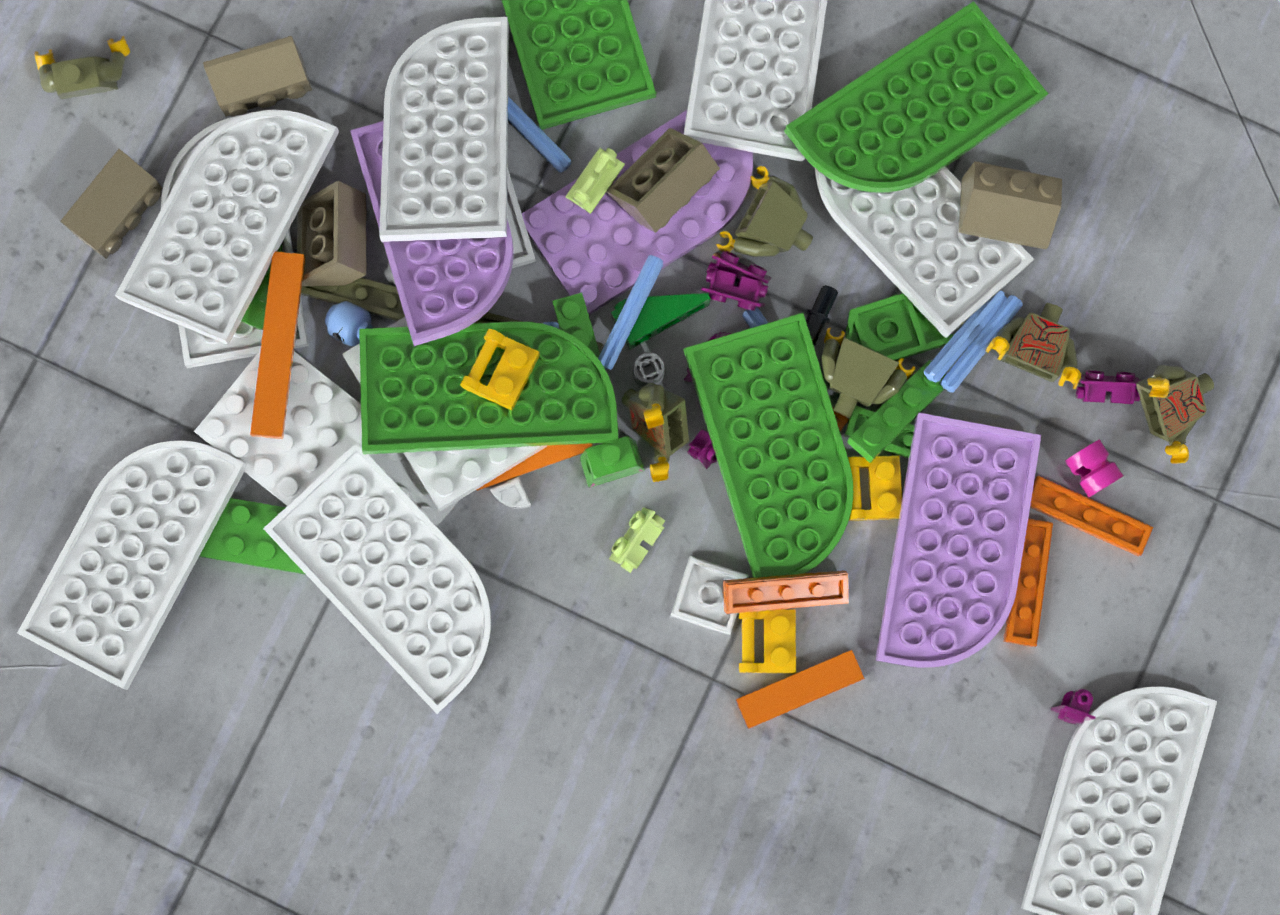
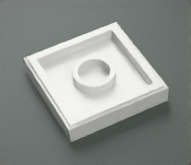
[670,556,749,635]

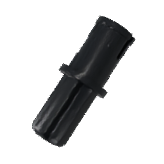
[806,285,838,347]

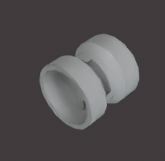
[633,353,665,387]

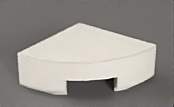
[490,477,531,509]

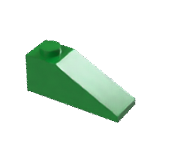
[611,293,710,350]

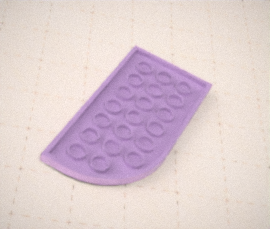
[522,110,753,315]
[350,121,514,346]
[875,412,1041,668]

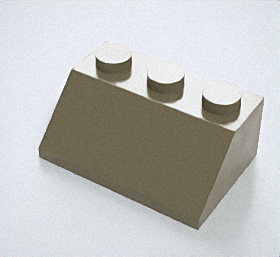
[203,36,312,117]
[607,128,720,233]
[60,149,163,259]
[959,161,1062,250]
[297,181,367,286]

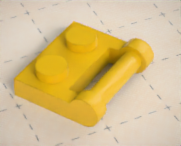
[460,329,540,411]
[848,456,902,521]
[739,609,796,673]

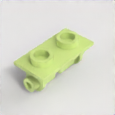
[565,148,625,214]
[609,508,665,573]

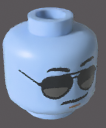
[325,301,373,346]

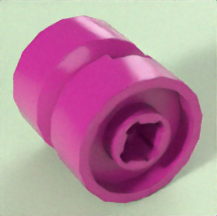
[1065,439,1124,498]

